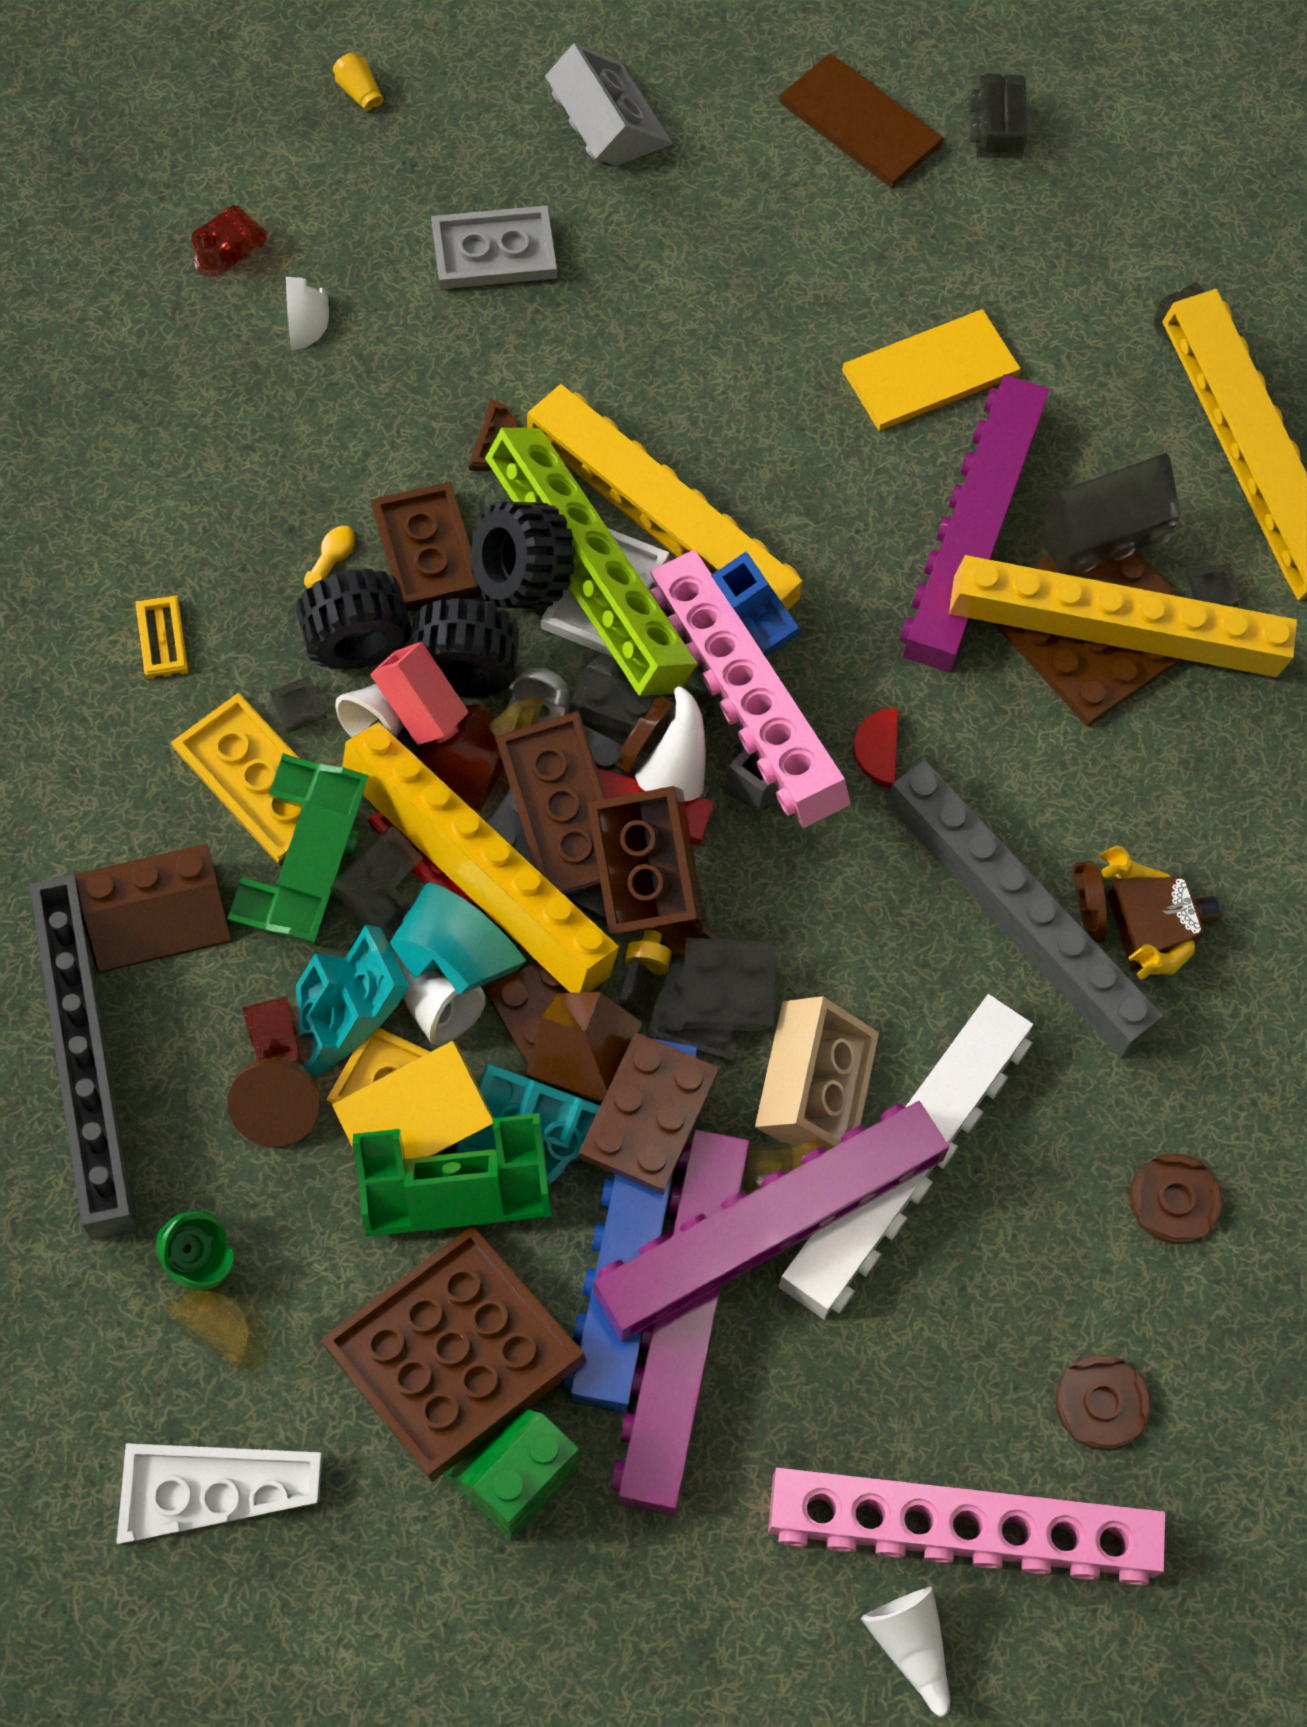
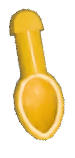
[304,526,355,589]

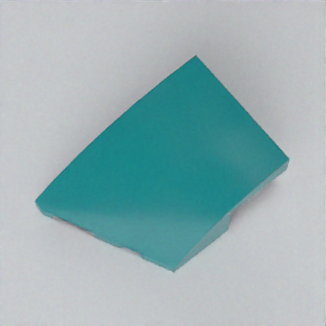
[390,882,526,995]
[296,925,410,1076]
[453,1062,601,1185]

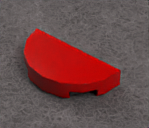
[853,708,898,789]

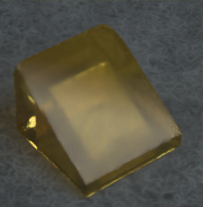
[489,696,543,736]
[747,1145,794,1195]

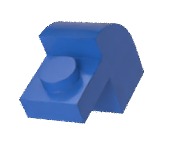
[711,551,802,656]

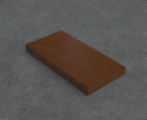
[779,53,943,188]
[495,711,606,897]

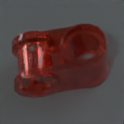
[191,205,267,277]
[242,996,302,1065]

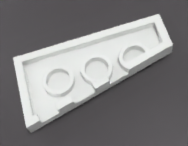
[117,1443,323,1544]

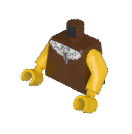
[1100,846,1220,980]

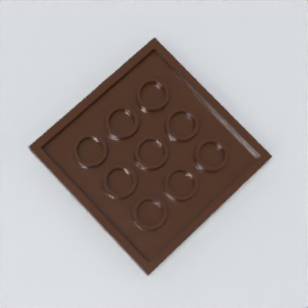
[992,518,1184,727]
[320,1225,587,1482]

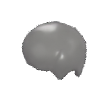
[507,668,571,729]

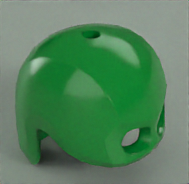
[155,1211,235,1290]

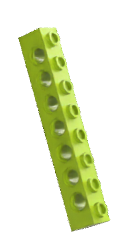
[485,428,698,696]

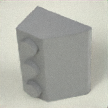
[545,43,672,166]

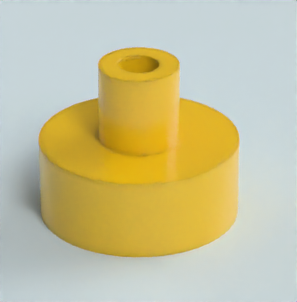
[625,930,672,975]

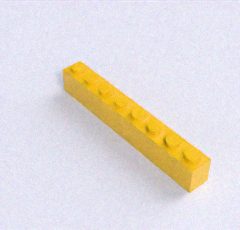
[1162,288,1307,601]
[527,384,803,611]
[949,555,1297,677]
[342,722,619,993]

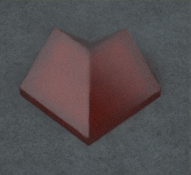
[415,704,509,812]

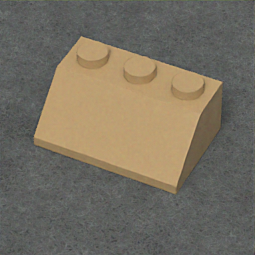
[755,996,879,1151]

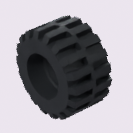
[470,501,575,608]
[296,569,412,670]
[410,598,519,697]

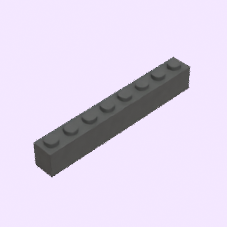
[887,760,1164,1058]
[29,875,138,1241]

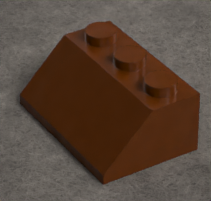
[587,786,705,935]
[75,843,232,973]

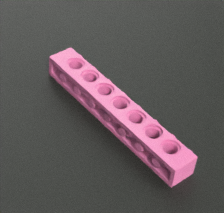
[649,549,851,828]
[768,1468,1165,1585]

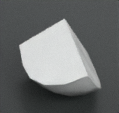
[286,277,329,350]

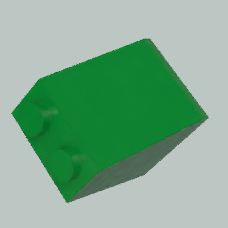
[443,1408,579,1541]

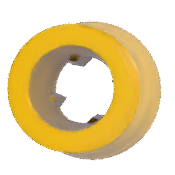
[333,52,384,112]

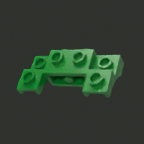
[227,753,369,946]
[352,1113,552,1237]

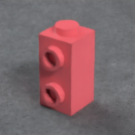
[370,641,469,745]

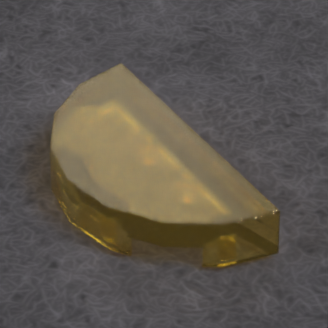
[166,1291,250,1369]

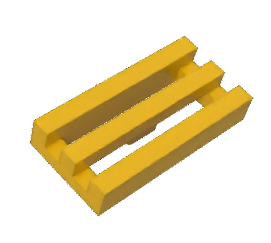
[136,595,189,680]

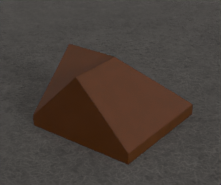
[526,992,642,1103]

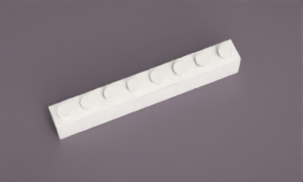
[779,994,1033,1320]

